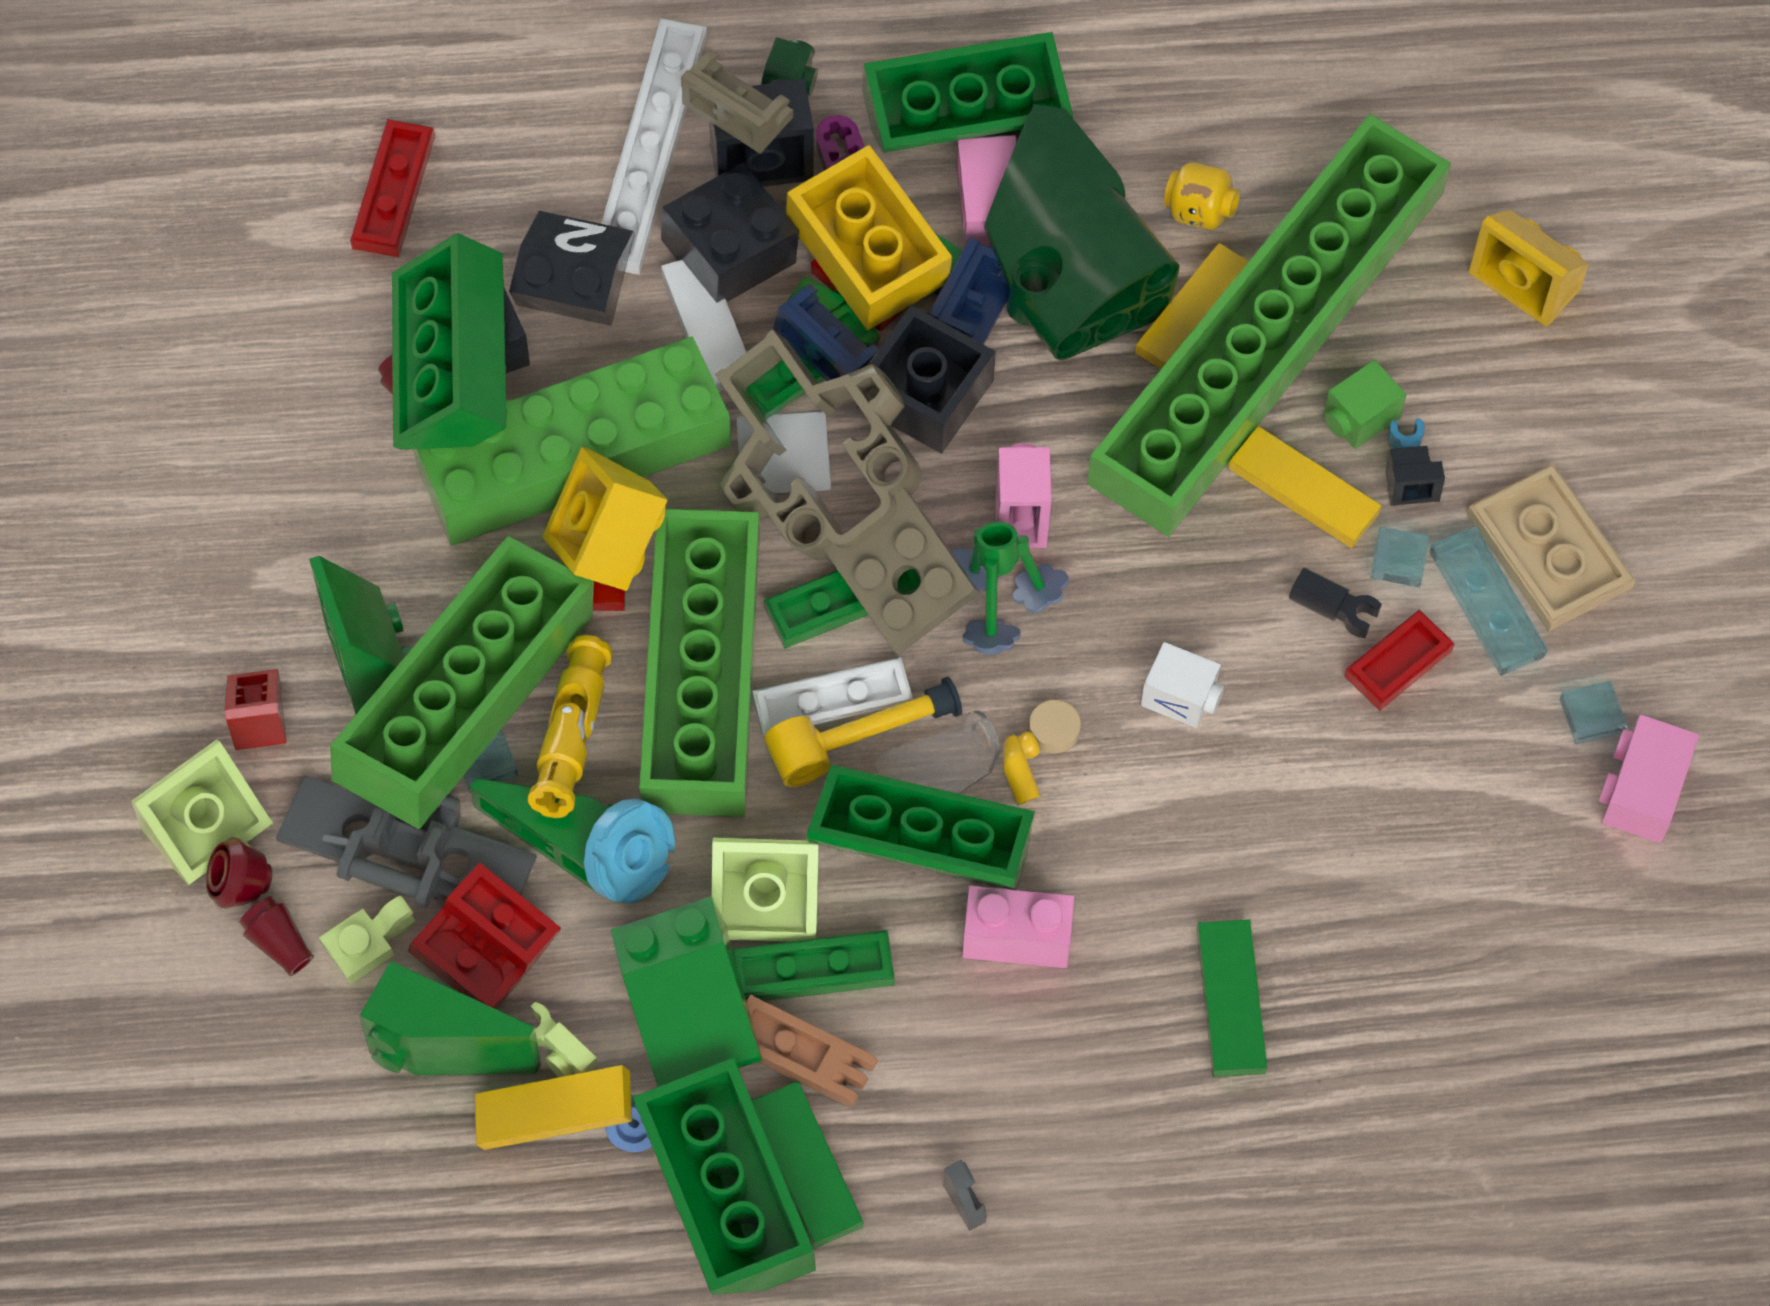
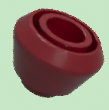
[206,837,272,909]

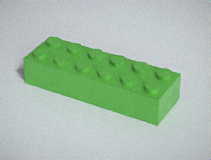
[414,336,732,546]
[639,509,760,817]
[330,536,594,829]

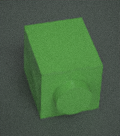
[1323,360,1407,449]

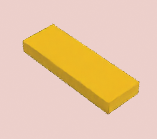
[1135,243,1249,369]
[1228,426,1382,549]
[475,1065,632,1150]

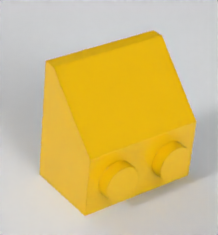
[1468,210,1589,327]
[542,447,667,591]

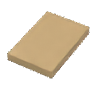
[1467,464,1636,632]

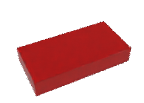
[1344,609,1455,711]

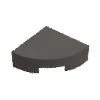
[943,1160,987,1231]

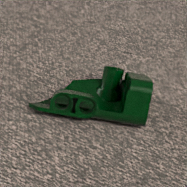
[984,104,1180,360]

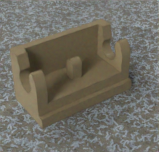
[681,50,793,154]

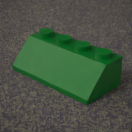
[862,32,1073,153]
[392,233,507,450]
[806,764,1035,890]
[633,1057,816,1295]

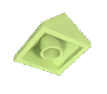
[131,739,273,885]
[712,838,819,942]

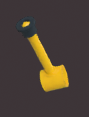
[764,676,962,787]

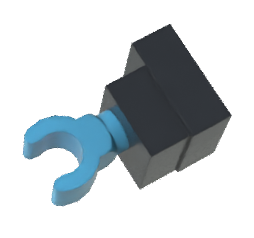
[1385,418,1445,506]

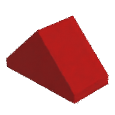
[224,669,287,750]

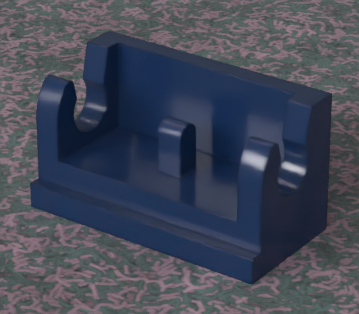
[929,237,1010,345]
[773,283,879,381]

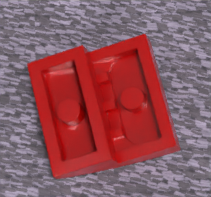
[408,862,561,1009]

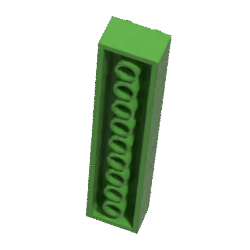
[1087,114,1451,537]

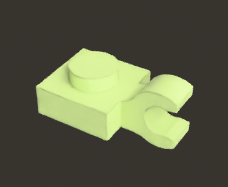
[319,896,417,985]
[531,1002,598,1077]

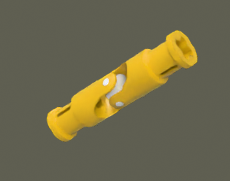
[528,635,613,818]

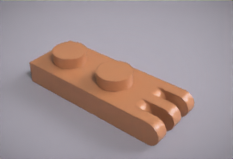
[747,995,878,1107]

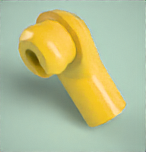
[1003,732,1041,806]

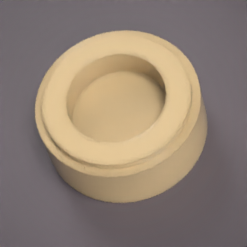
[1029,700,1081,754]

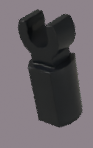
[1289,567,1382,638]

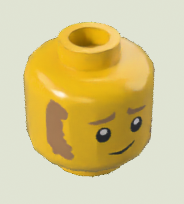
[1164,162,1240,231]

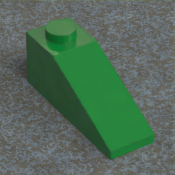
[470,778,613,891]

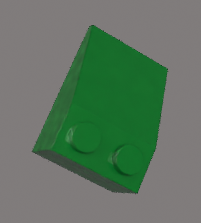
[309,556,411,715]
[611,896,763,1087]
[359,961,541,1075]

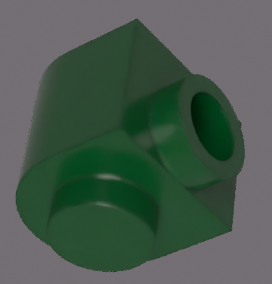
[761,37,818,96]

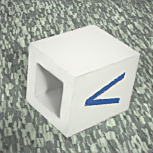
[1141,642,1225,729]

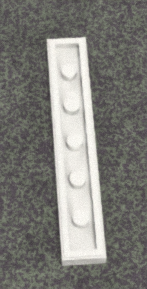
[601,18,707,275]

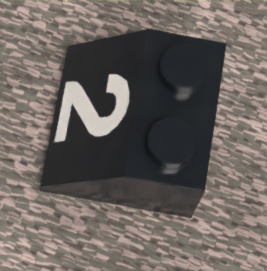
[509,210,635,326]

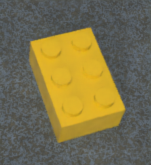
[786,145,952,331]

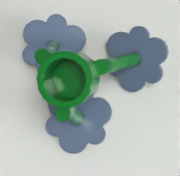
[952,522,1069,655]

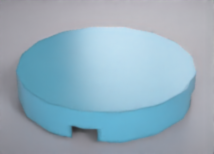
[584,798,675,904]

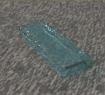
[1429,526,1548,676]

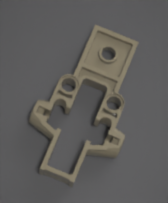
[715,329,980,654]

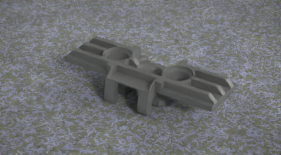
[276,776,537,908]

